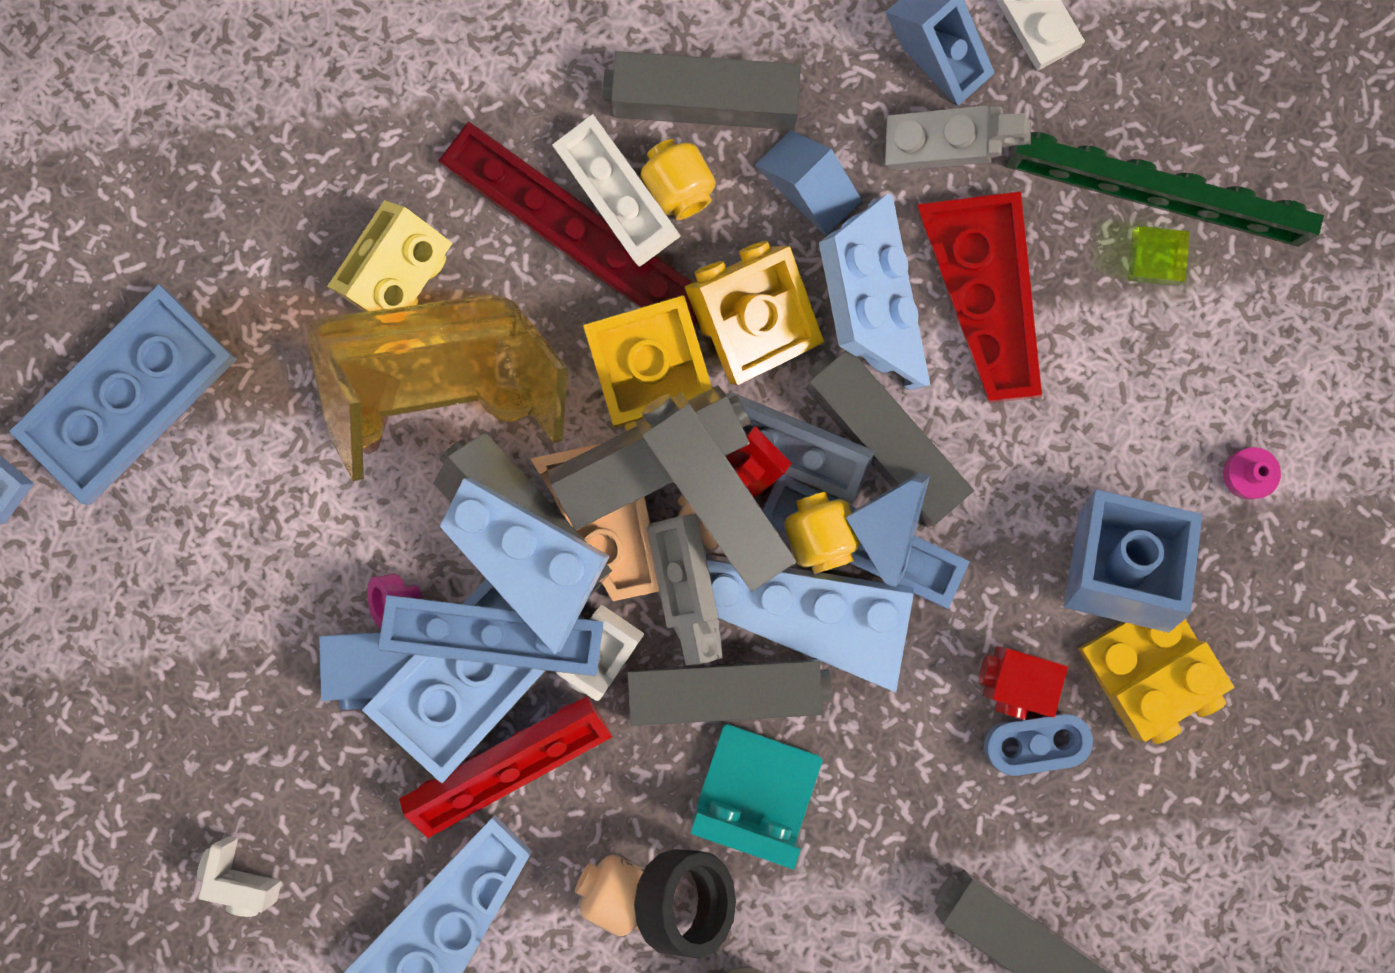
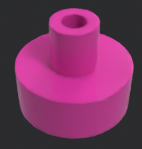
[1223,447,1281,500]
[367,573,422,628]

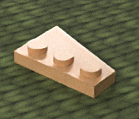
[530,444,659,601]

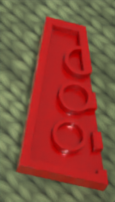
[917,191,1042,403]

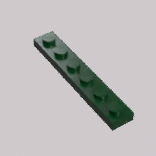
[1005,132,1324,247]

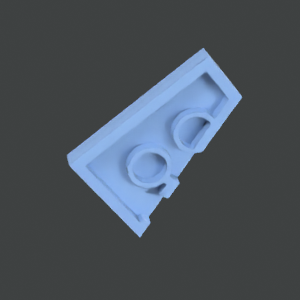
[440,478,610,654]

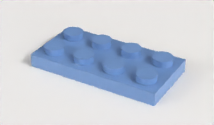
[9,284,237,505]

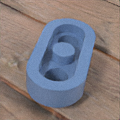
[984,712,1093,776]

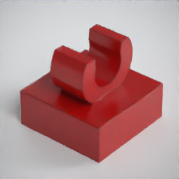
[726,426,792,498]

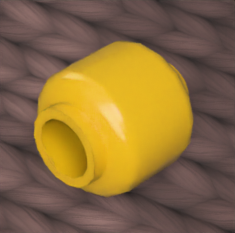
[640,139,716,220]
[784,492,861,574]

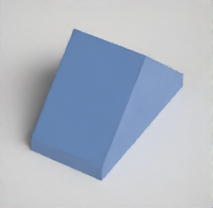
[755,130,862,236]
[846,472,930,587]

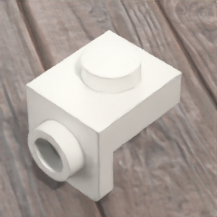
[556,604,644,701]
[197,836,282,917]

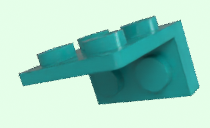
[690,724,823,870]

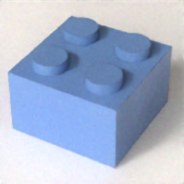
[1064,489,1203,633]

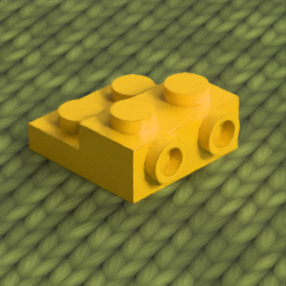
[685,241,824,385]
[583,295,712,431]
[1078,619,1235,745]

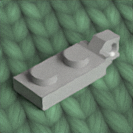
[885,105,1031,170]
[647,514,722,665]

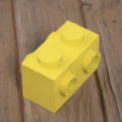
[327,200,452,330]

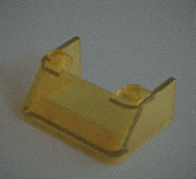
[308,295,568,481]

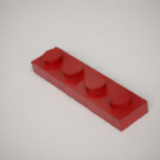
[399,696,612,838]

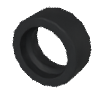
[634,849,736,959]

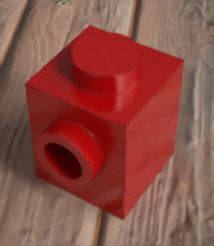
[978,646,1069,720]

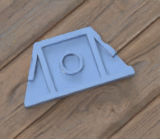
[819,194,930,390]

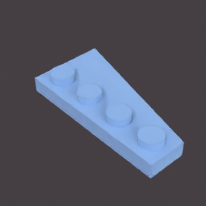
[706,554,914,692]
[344,815,532,973]

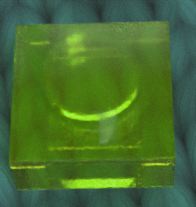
[1128,226,1190,286]

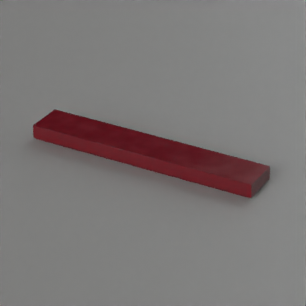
[438,121,698,327]

